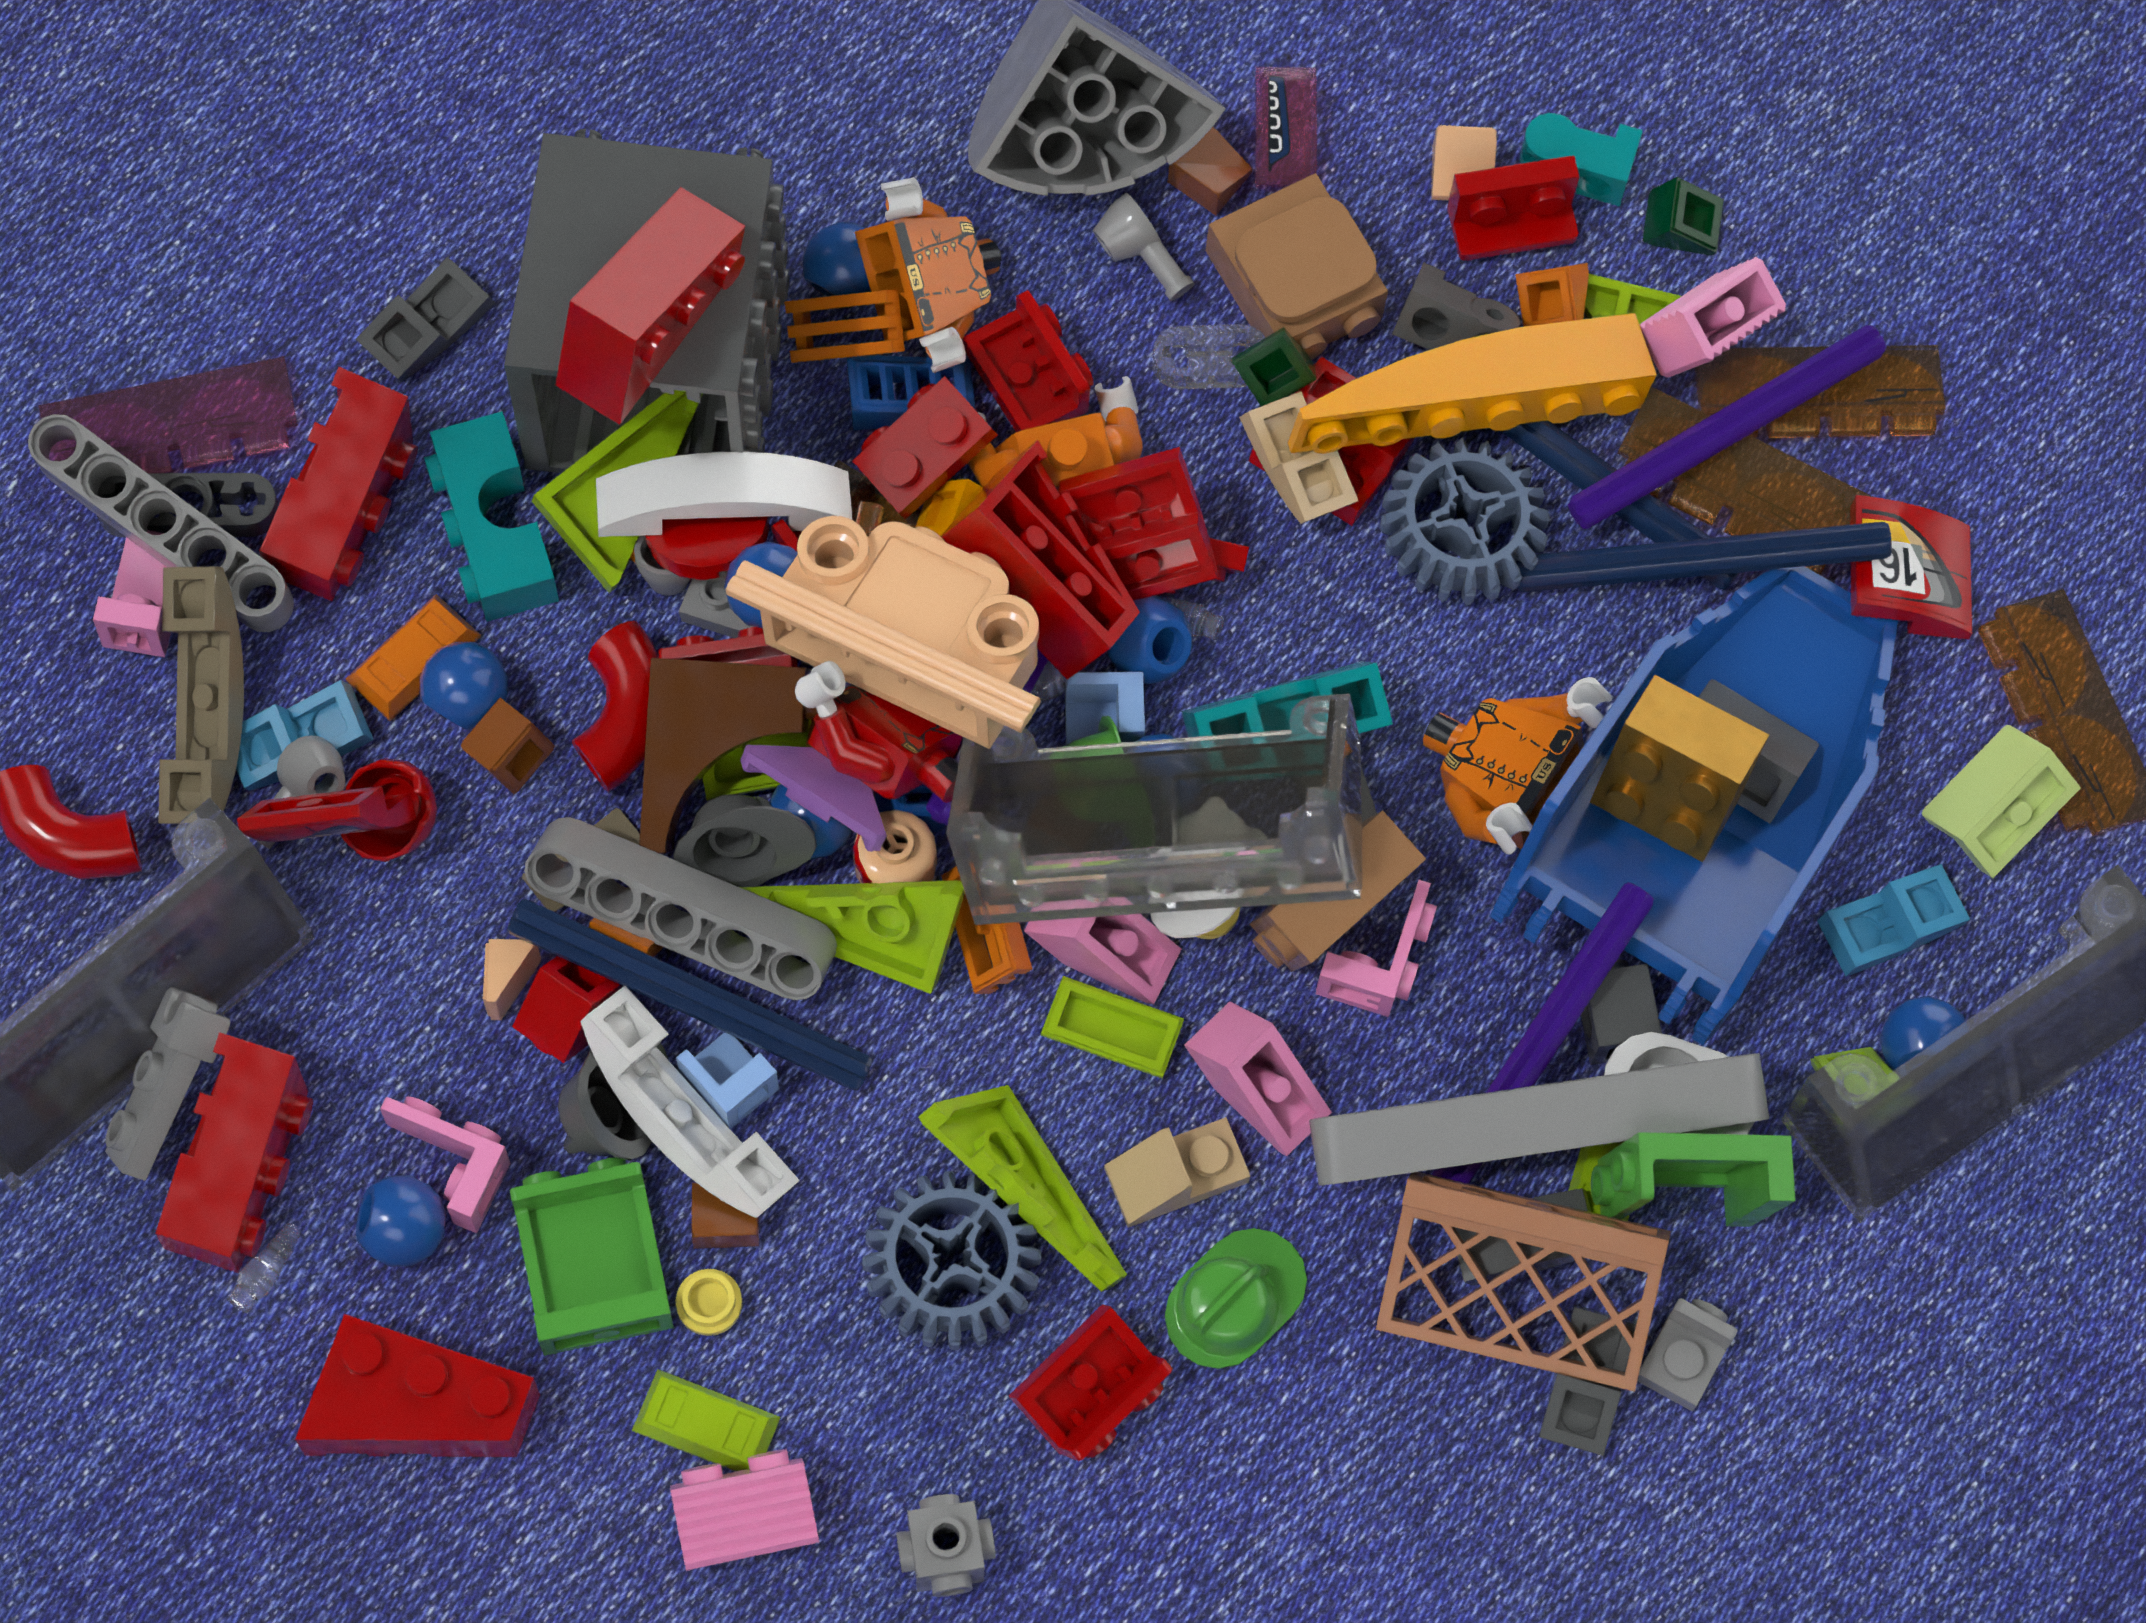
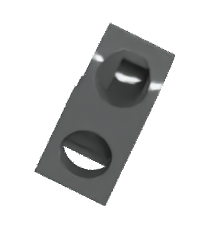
[1392,262,1520,350]

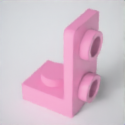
[93,530,171,658]
[1315,880,1437,1017]
[380,1096,511,1233]

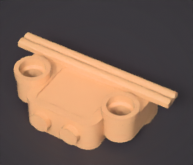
[726,516,1041,749]

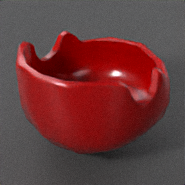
[340,758,437,862]

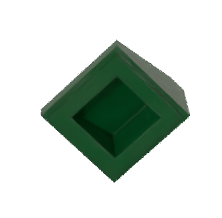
[1642,177,1724,256]
[1231,327,1317,406]

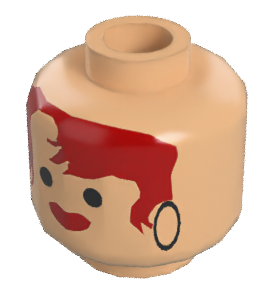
[853,810,937,884]

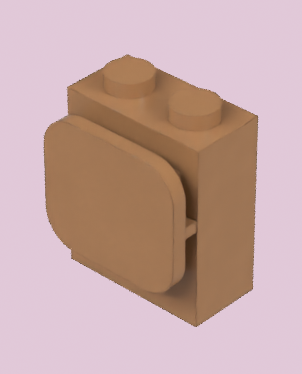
[1205,173,1388,360]
[1244,810,1426,972]

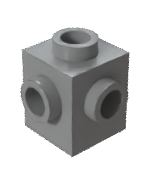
[896,1494,996,1597]

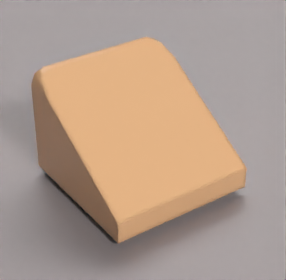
[1431,125,1497,201]
[483,939,541,1020]

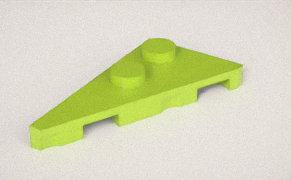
[531,390,703,593]
[740,880,967,994]
[918,1085,1127,1292]

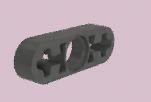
[97,473,279,538]

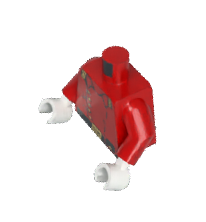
[795,661,971,803]

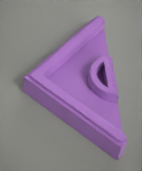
[740,745,887,852]

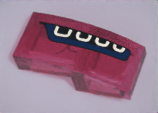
[1254,66,1317,187]

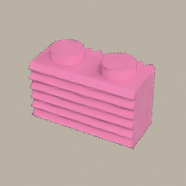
[1639,257,1786,378]
[670,1449,819,1571]

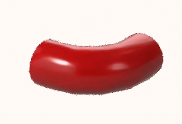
[572,621,659,793]
[0,765,142,880]

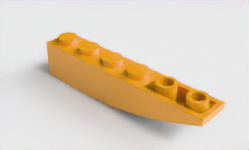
[1288,313,1657,454]

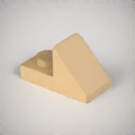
[1104,1117,1251,1228]

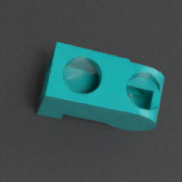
[1520,113,1643,207]

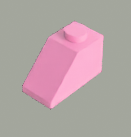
[1024,876,1182,1004]
[1184,1001,1332,1156]

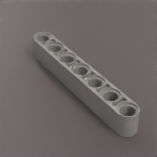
[1309,1053,1770,1185]

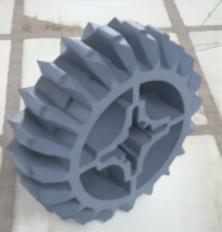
[1380,437,1550,606]
[862,1171,1041,1350]

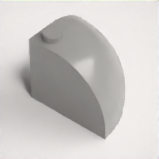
[968,0,1226,196]

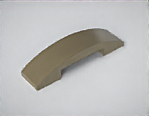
[158,566,244,824]

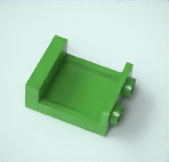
[1591,1132,1795,1227]
[510,1158,674,1356]

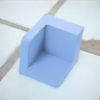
[1065,672,1145,752]
[676,1033,779,1130]

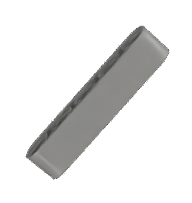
[28,414,294,632]
[524,817,837,1000]

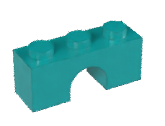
[424,411,559,622]
[1181,661,1393,775]

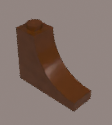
[639,658,818,853]

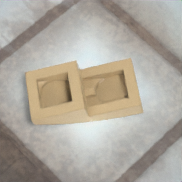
[1239,392,1358,524]

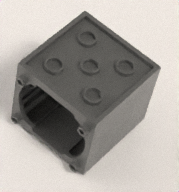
[504,129,790,473]

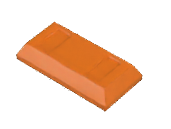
[345,594,481,721]

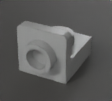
[1637,1298,1738,1412]

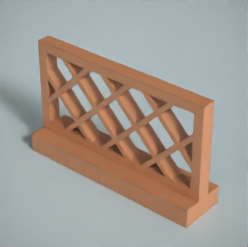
[1375,1172,1671,1392]

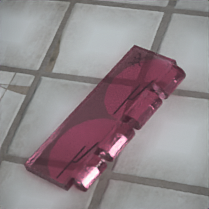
[38,356,298,473]

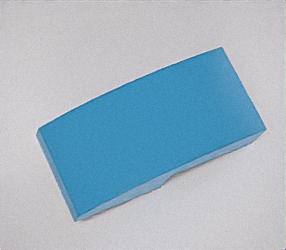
[236,680,374,791]
[1817,864,1970,977]

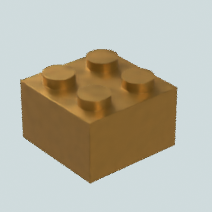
[1590,675,1769,862]

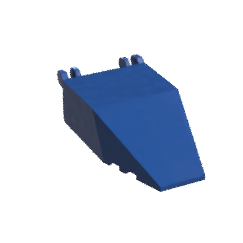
[1489,566,1898,1045]

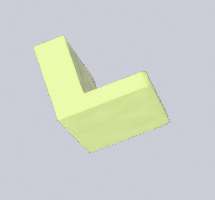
[1922,725,2081,878]

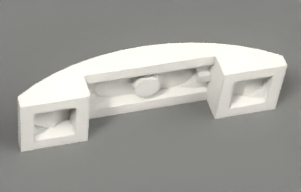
[596,452,852,537]
[580,986,800,1218]

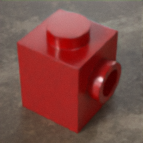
[512,956,622,1063]

